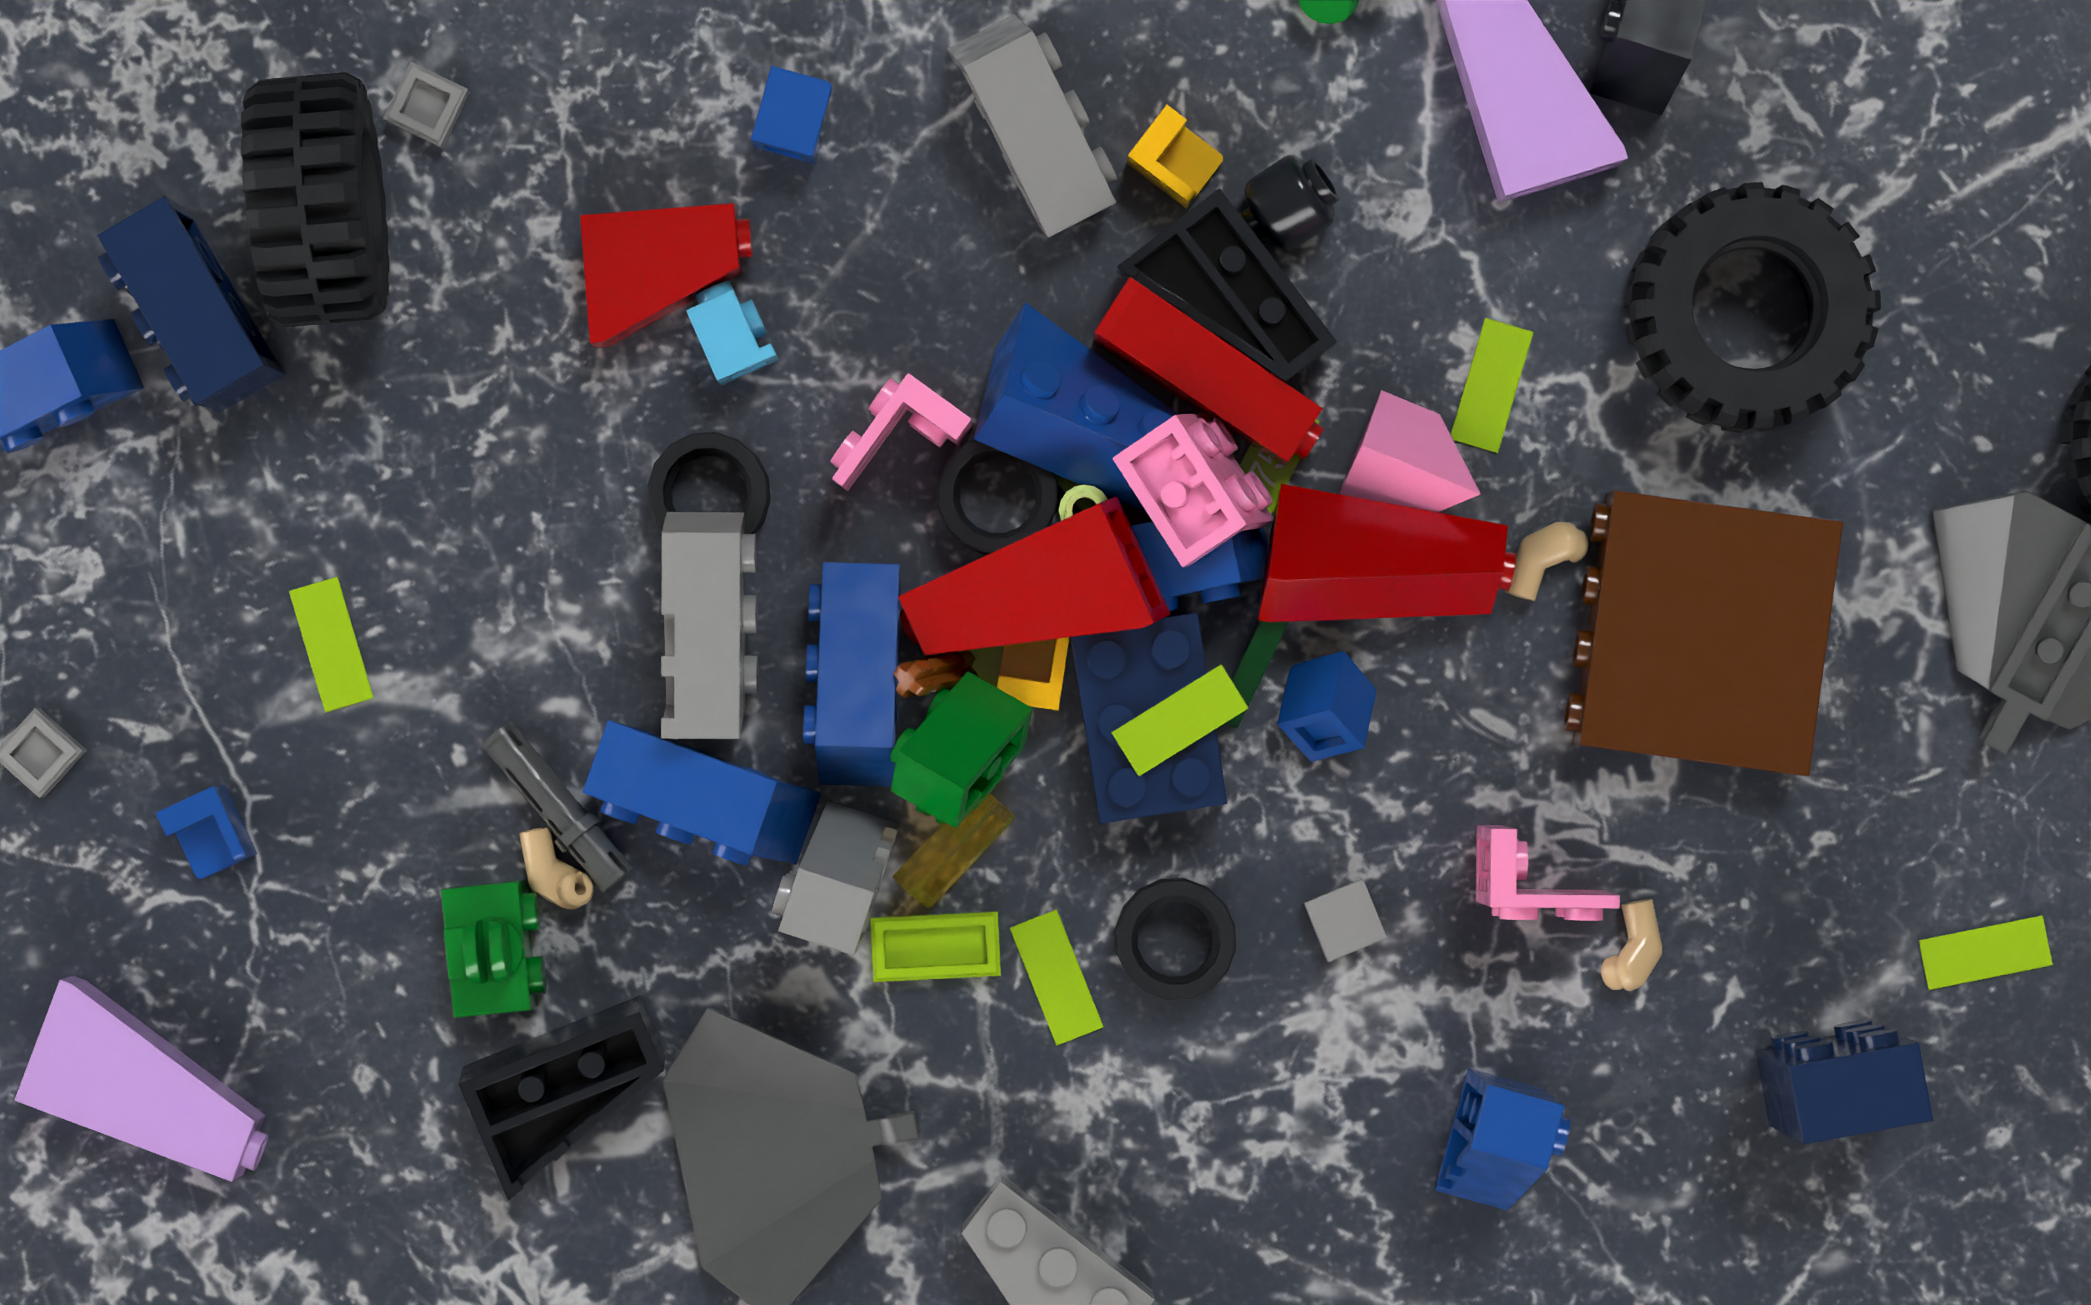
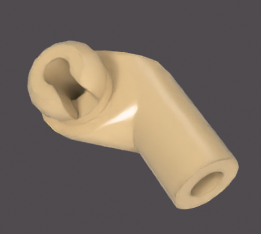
[1505,522,1589,601]
[519,827,594,909]
[1601,899,1662,991]

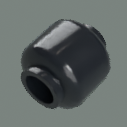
[1241,155,1340,251]

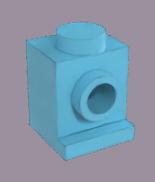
[686,281,779,386]

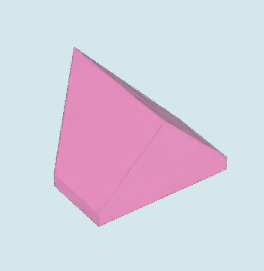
[1338,390,1481,512]

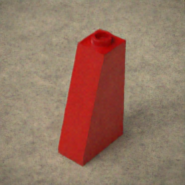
[1093,277,1325,466]
[1258,484,1516,622]
[897,497,1171,655]

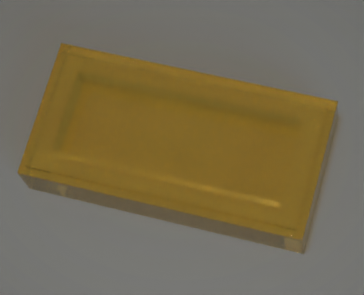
[892,793,1015,908]

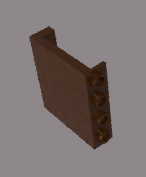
[1564,490,1843,776]

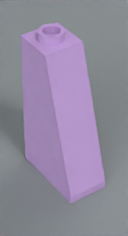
[1436,0,1628,203]
[14,976,268,1182]

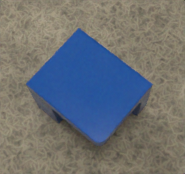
[750,65,832,164]
[1277,651,1376,762]
[156,785,257,879]

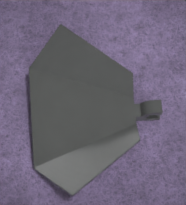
[1932,490,2091,755]
[663,1007,920,1305]

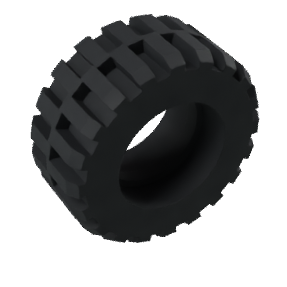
[241,72,390,327]
[1624,182,1881,433]

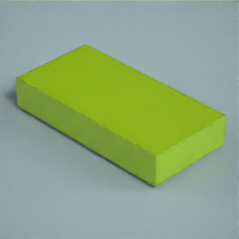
[870,911,1001,982]

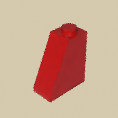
[580,203,753,348]

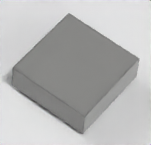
[383,62,471,149]
[0,708,87,798]
[1303,878,1387,962]

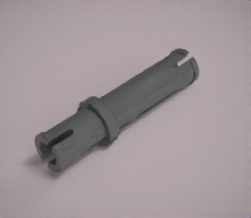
[481,720,634,893]

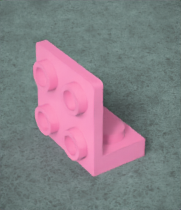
[830,373,973,491]
[1112,414,1274,568]
[1476,825,1620,921]

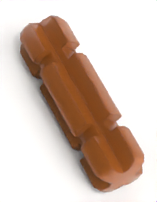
[893,650,978,698]

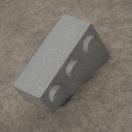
[947,14,1118,238]
[661,512,759,739]
[771,801,900,956]
[962,1174,1155,1305]

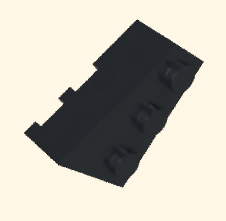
[1589,0,1708,115]
[1117,188,1337,383]
[458,995,665,1201]

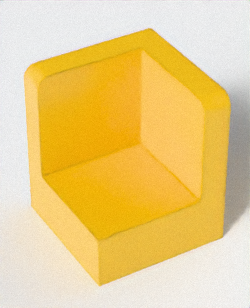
[1126,105,1223,209]
[997,637,1069,710]

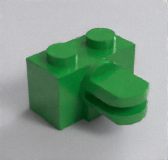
[890,671,1033,830]
[441,879,547,1018]

